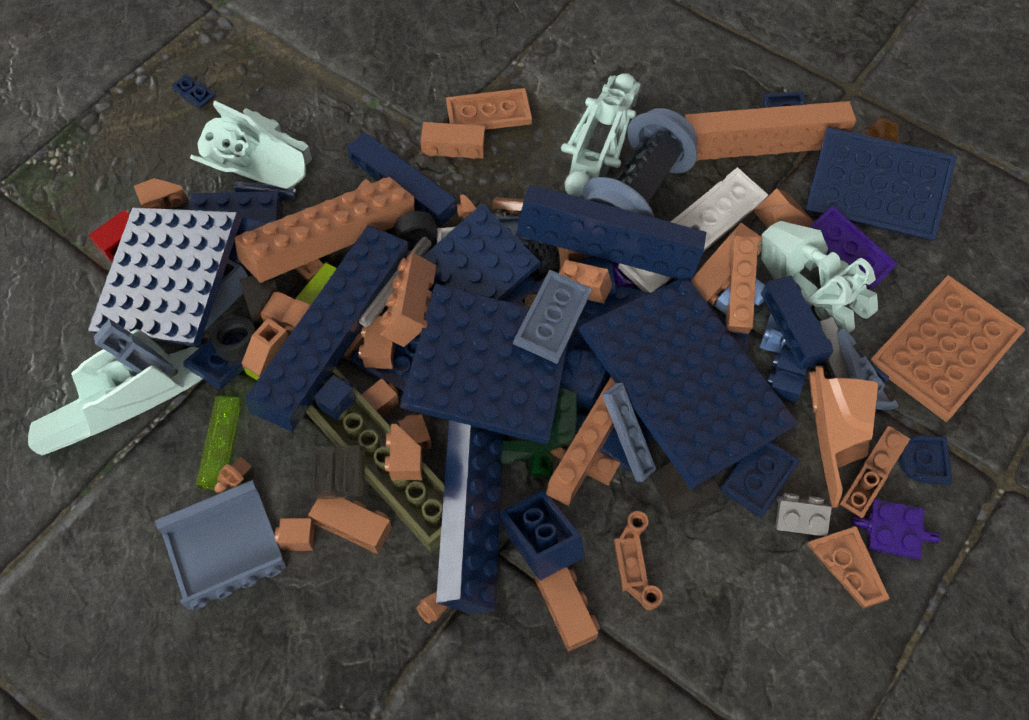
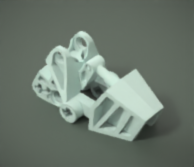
[761,221,878,333]

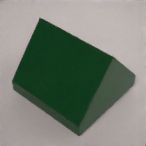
[530,446,553,477]

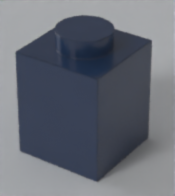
[314,375,356,420]

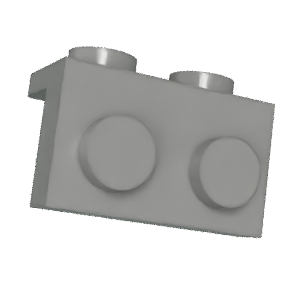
[775,493,832,536]

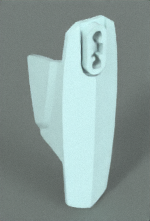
[28,329,202,456]

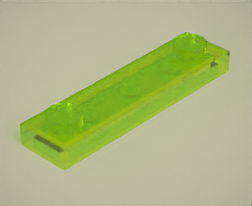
[196,396,241,490]

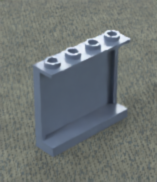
[155,480,287,610]

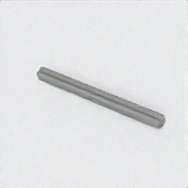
[359,237,432,328]

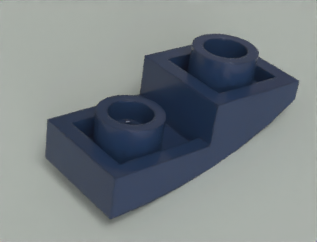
[172,73,215,108]

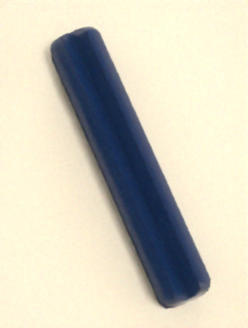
[234,181,297,200]

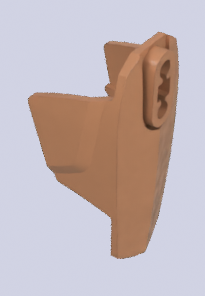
[809,366,878,508]

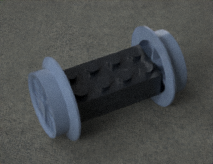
[583,108,697,218]

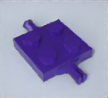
[851,499,941,560]

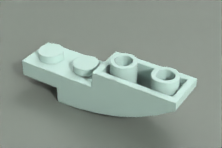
[243,108,312,165]

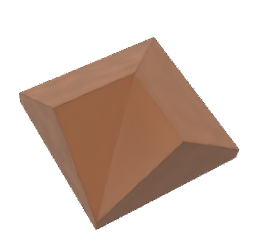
[754,188,814,229]

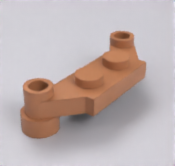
[613,511,663,610]

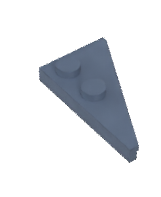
[837,329,898,410]

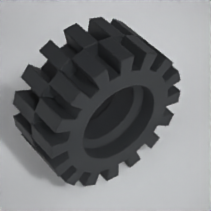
[524,241,559,277]

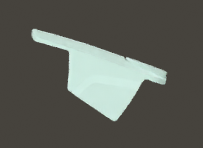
[190,101,306,189]

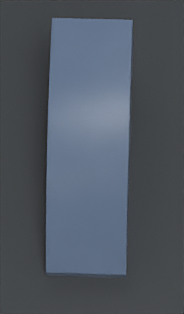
[94,319,174,375]

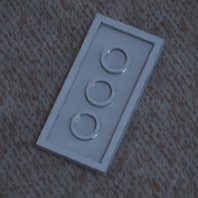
[513,270,592,364]

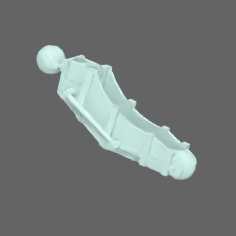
[561,73,641,198]

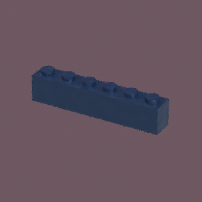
[347,132,457,228]

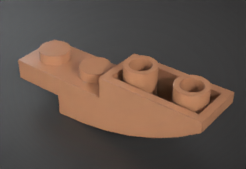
[839,426,910,518]

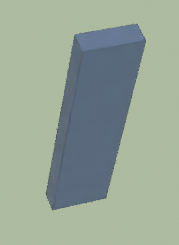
[602,383,656,482]

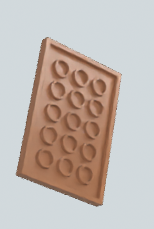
[870,275,1025,422]

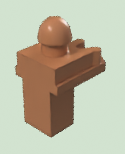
[214,457,252,494]

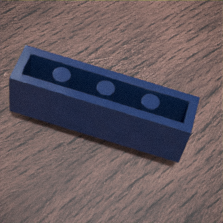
[761,275,834,370]

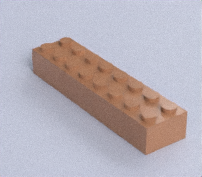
[685,101,856,161]
[234,177,415,283]

